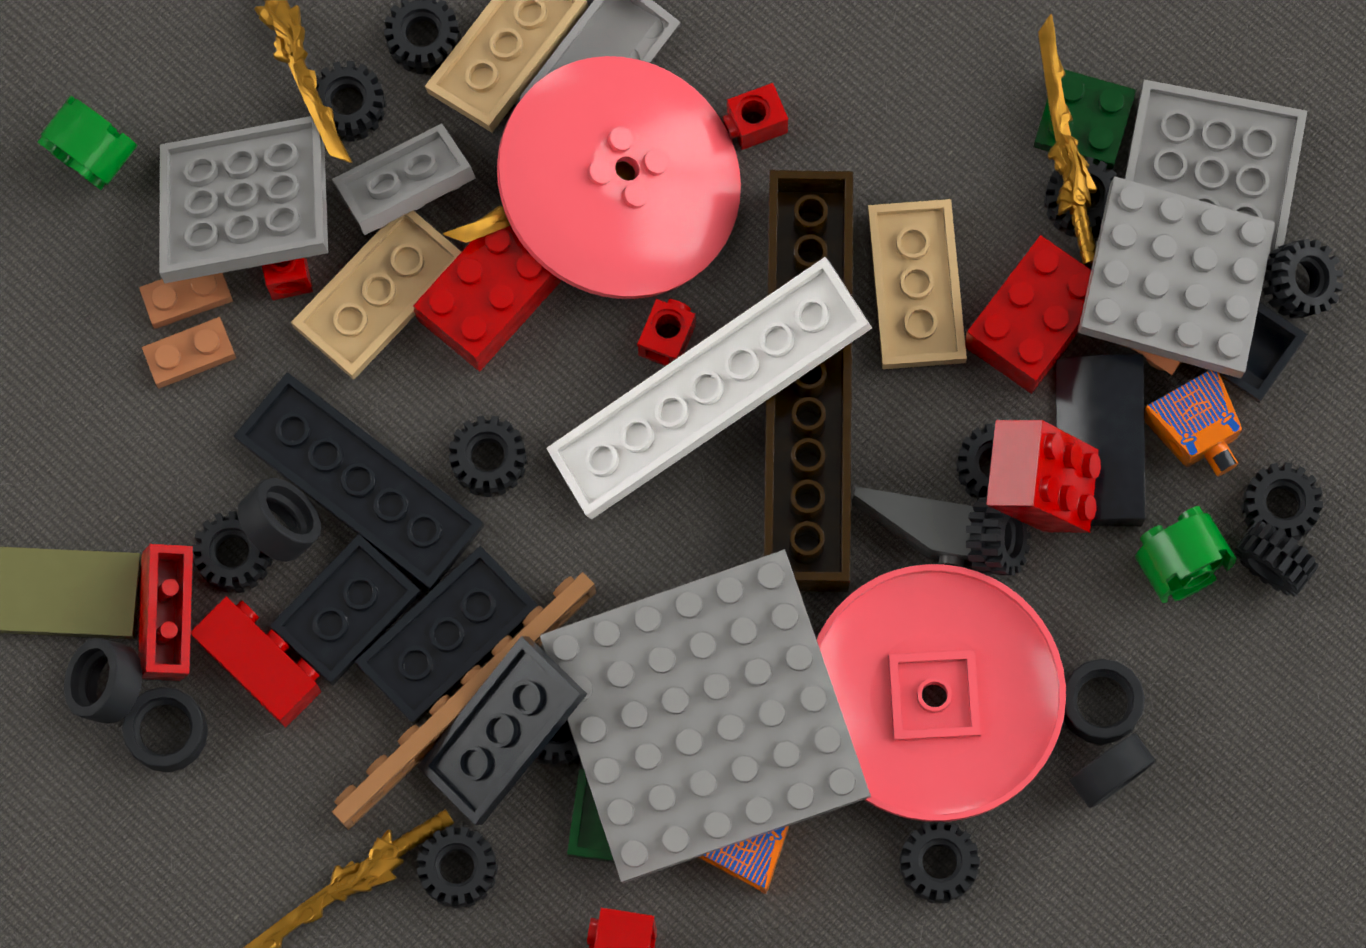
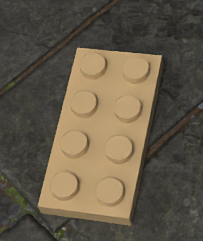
[425,0,589,133]
[867,199,967,369]
[291,210,461,380]

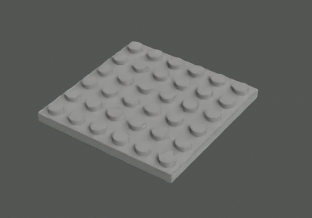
[540,549,871,883]

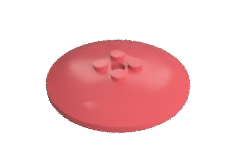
[497,56,741,299]
[817,564,1066,822]

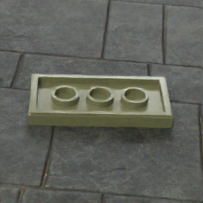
[0,547,142,639]

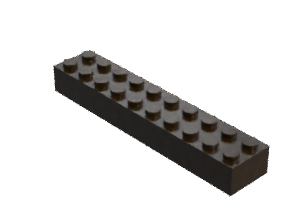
[764,170,853,592]

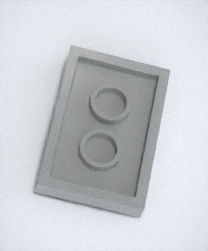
[332,123,476,235]

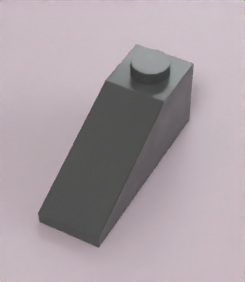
[853,487,974,568]

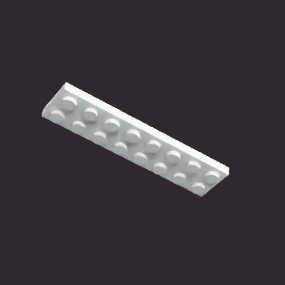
[546,257,872,519]

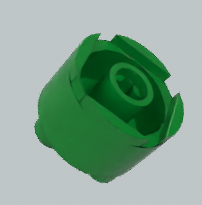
[37,95,138,190]
[1135,506,1236,603]

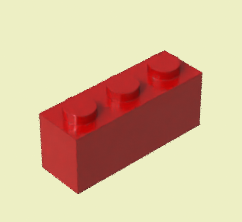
[138,544,193,681]
[191,596,322,728]

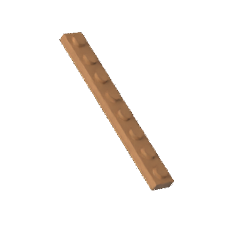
[332,572,596,830]

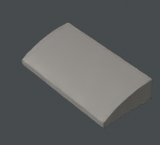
[515,0,680,106]

